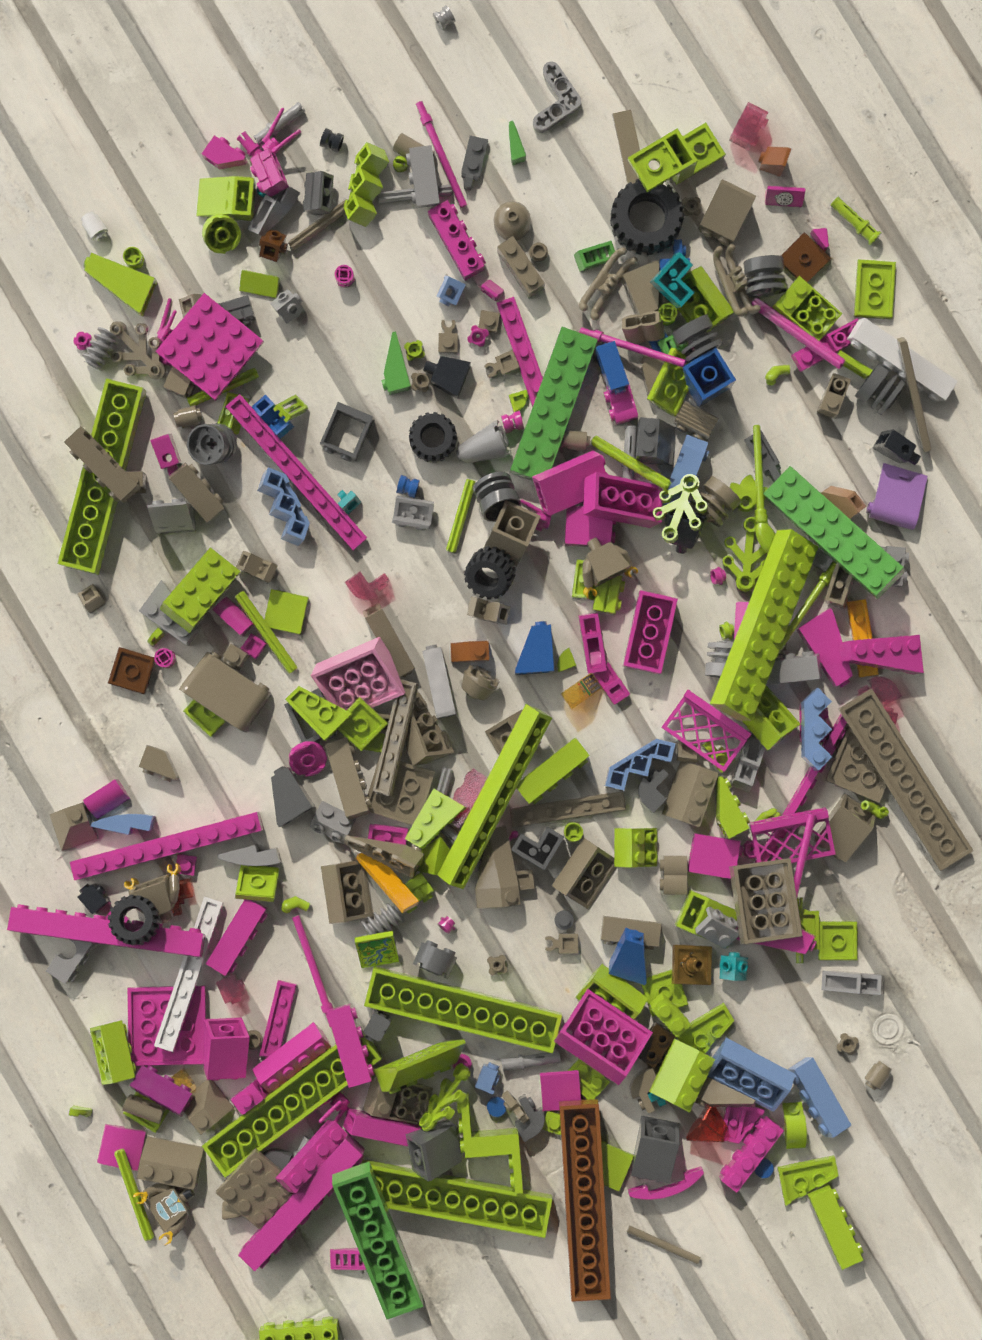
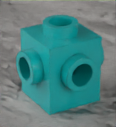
[719,952,748,981]

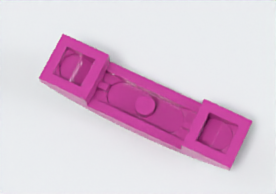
[628,1166,704,1200]

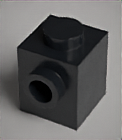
[77,883,110,914]

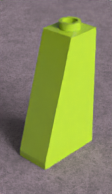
[83,253,157,317]

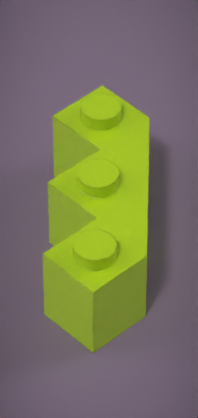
[343,142,389,227]

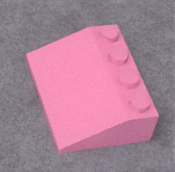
[311,637,405,710]

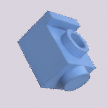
[437,275,466,307]
[475,1062,500,1095]

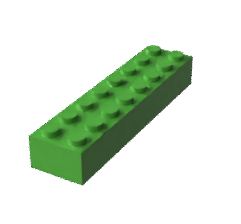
[509,326,598,481]
[763,466,905,600]
[332,1161,423,1320]

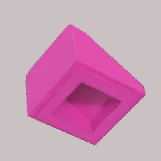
[810,228,829,251]
[481,280,504,301]

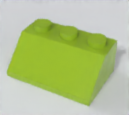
[677,266,734,333]
[742,685,800,750]
[575,964,648,1020]
[90,1020,136,1085]
[649,1039,715,1112]

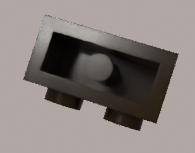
[638,1021,675,1069]

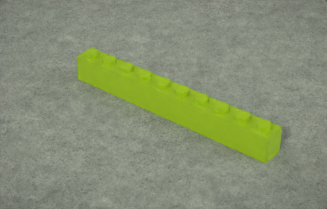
[438,704,552,890]

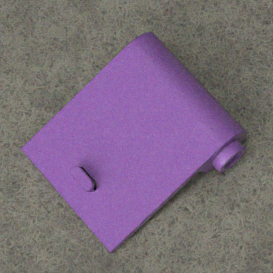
[866,463,928,530]

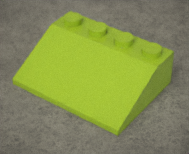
[374,1039,466,1094]

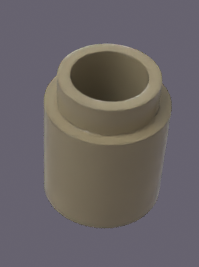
[173,405,203,428]
[563,430,591,451]
[864,1061,892,1090]

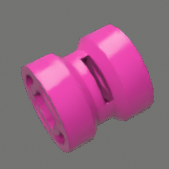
[334,265,355,288]
[501,411,524,434]
[154,648,176,668]

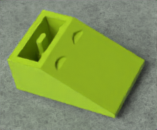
[196,176,256,221]
[772,276,843,341]
[716,776,750,839]
[674,890,737,948]

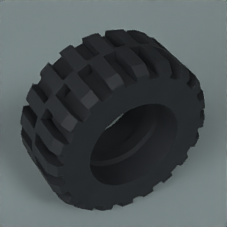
[610,179,684,255]

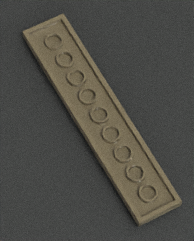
[838,689,974,871]

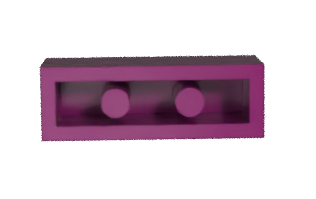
[130,1065,194,1117]

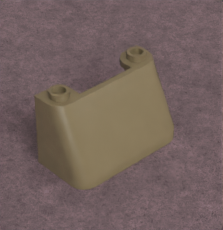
[179,650,272,732]

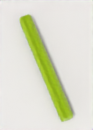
[591,436,671,490]
[235,591,297,673]
[114,1149,154,1241]

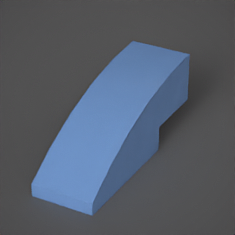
[91,814,155,835]

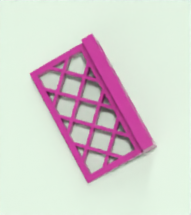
[661,690,751,772]
[749,807,835,863]

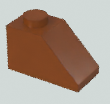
[758,147,792,177]
[451,641,489,662]

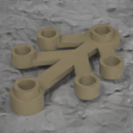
[110,321,166,380]

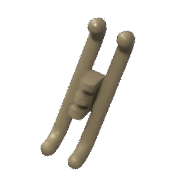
[713,244,761,317]
[579,247,638,320]

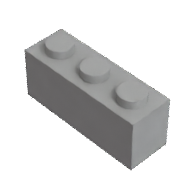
[406,145,440,208]
[766,651,822,685]

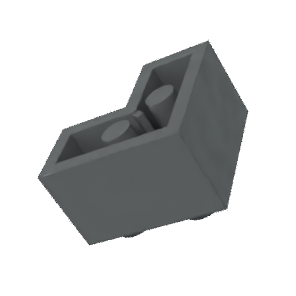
[511,827,564,870]

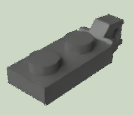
[461,135,488,190]
[744,431,781,482]

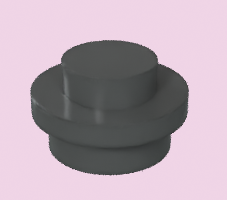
[554,910,574,930]

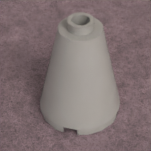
[456,420,512,463]

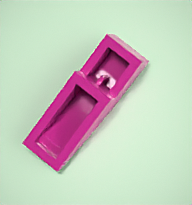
[578,612,607,674]

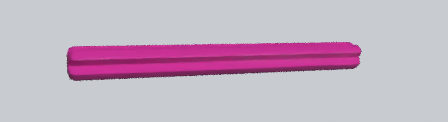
[751,298,845,369]

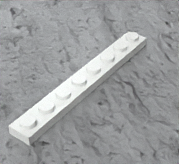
[154,897,223,1052]

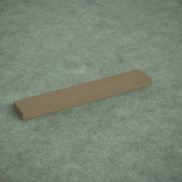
[897,337,931,452]
[372,679,419,796]
[509,791,626,828]

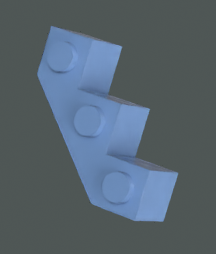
[662,435,709,507]
[257,467,310,546]
[801,688,832,771]
[604,739,676,791]

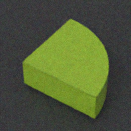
[509,389,528,412]
[147,628,166,647]
[557,648,576,673]
[69,1105,92,1117]

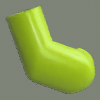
[765,365,790,386]
[861,800,889,819]
[755,808,781,821]
[281,896,311,913]

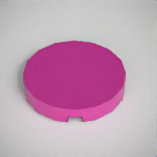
[288,741,327,776]

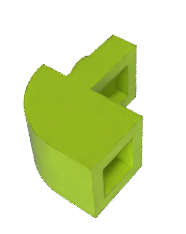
[782,1102,807,1149]

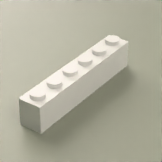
[847,318,957,402]

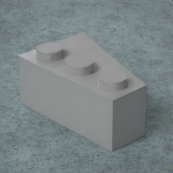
[139,580,200,646]

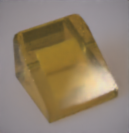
[171,1068,195,1087]

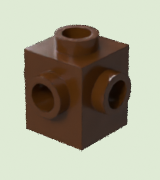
[259,230,288,262]

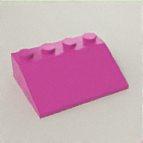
[554,989,653,1085]

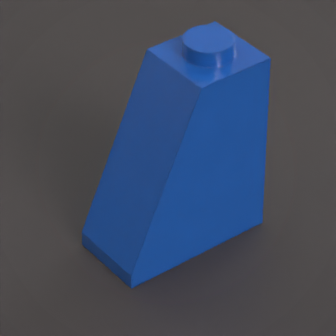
[595,341,629,395]
[609,928,647,985]

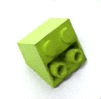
[614,828,658,868]

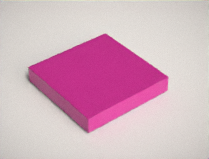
[540,1070,581,1111]

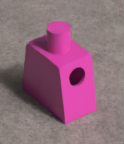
[150,433,181,476]
[230,1078,269,1115]

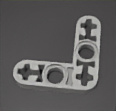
[533,61,581,133]

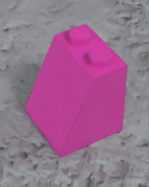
[204,1017,250,1081]

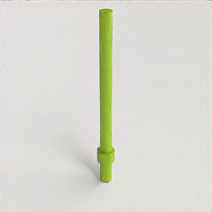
[777,562,836,656]

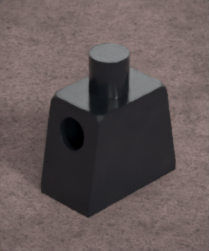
[423,356,471,399]
[872,429,921,465]
[665,509,706,554]

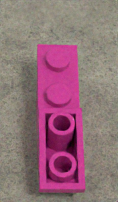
[791,318,858,372]

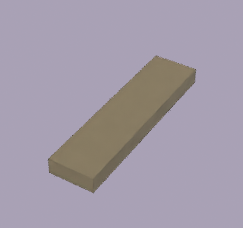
[612,110,640,184]

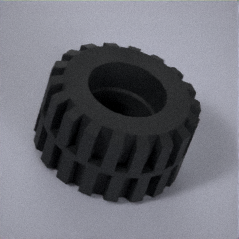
[409,412,457,463]
[464,546,516,600]
[108,895,161,945]

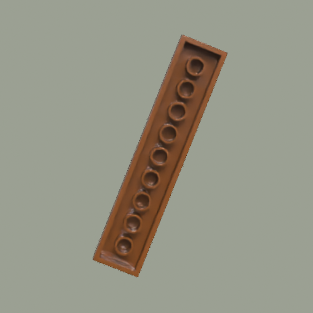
[559,1099,611,1302]

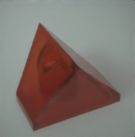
[686,1105,729,1142]

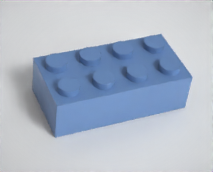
[707,1038,796,1112]

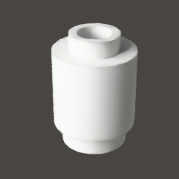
[81,211,108,241]

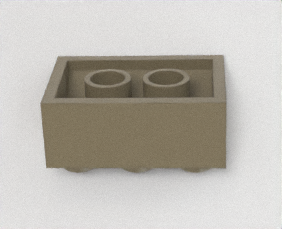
[662,761,719,828]
[552,838,615,909]
[321,860,373,924]
[136,1136,204,1190]

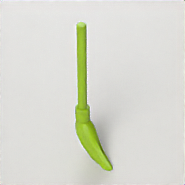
[753,425,775,553]

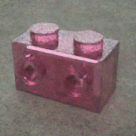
[729,102,769,151]

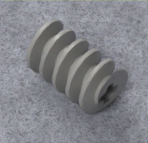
[82,327,119,371]
[361,903,405,935]

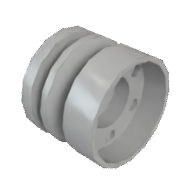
[705,641,733,678]

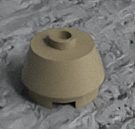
[461,664,500,701]

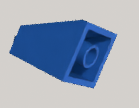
[683,347,736,407]
[515,621,554,675]

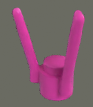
[262,108,301,154]
[157,298,177,342]
[520,499,552,532]
[315,1092,350,1123]

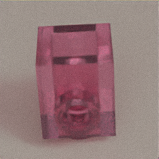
[216,973,246,1005]

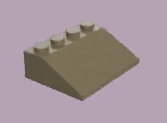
[729,858,802,944]

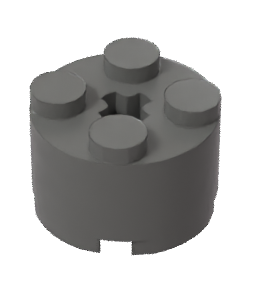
[413,940,457,979]

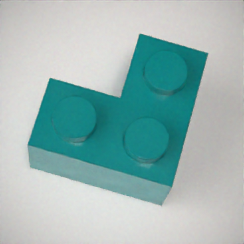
[650,252,694,308]

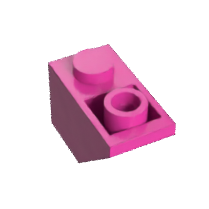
[201,135,247,169]

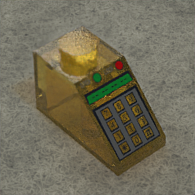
[560,673,602,710]

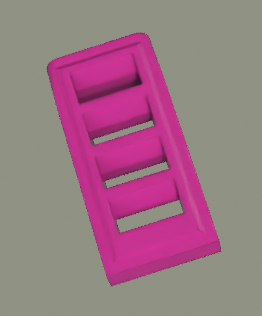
[330,1248,366,1270]

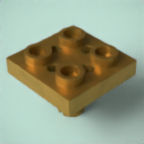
[672,945,712,985]

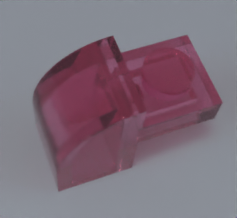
[345,572,390,601]
[854,676,902,706]

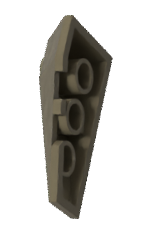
[405,690,455,766]
[475,826,521,908]
[345,835,424,879]

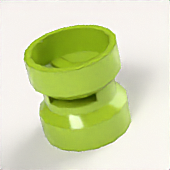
[123,247,145,270]
[658,303,677,326]
[563,822,583,842]

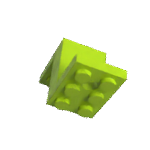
[627,122,726,192]
[457,1093,523,1194]

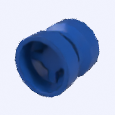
[396,475,420,498]

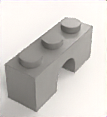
[46,939,98,984]

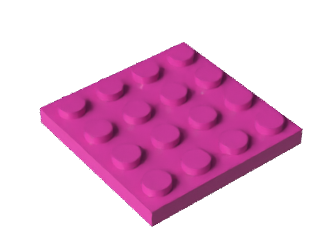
[155,293,264,401]
[127,985,206,1066]

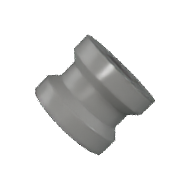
[433,5,456,30]

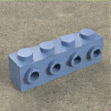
[787,1057,852,1138]

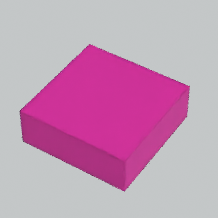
[240,633,267,660]

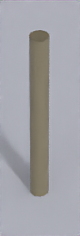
[627,1225,701,1264]

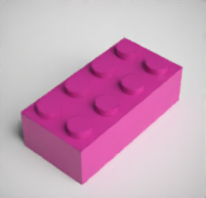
[583,472,663,528]
[622,590,678,675]

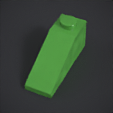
[381,331,411,395]

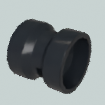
[320,128,344,153]

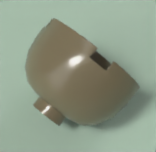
[493,201,531,240]

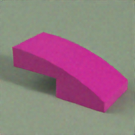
[593,661,630,705]

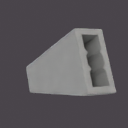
[422,644,456,719]

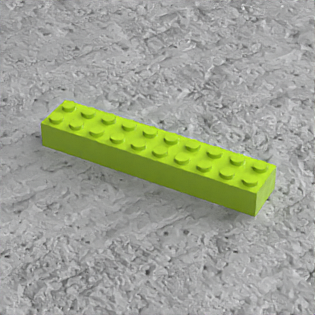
[57,378,147,575]
[710,529,818,721]
[364,966,562,1053]
[202,1025,382,1177]
[360,1159,552,1238]

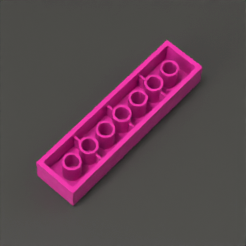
[238,1133,365,1271]

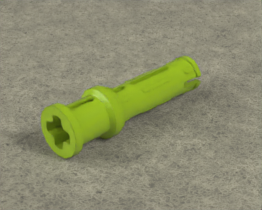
[830,196,882,245]

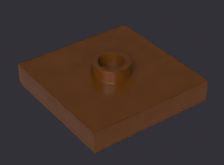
[781,232,831,283]
[108,647,155,695]

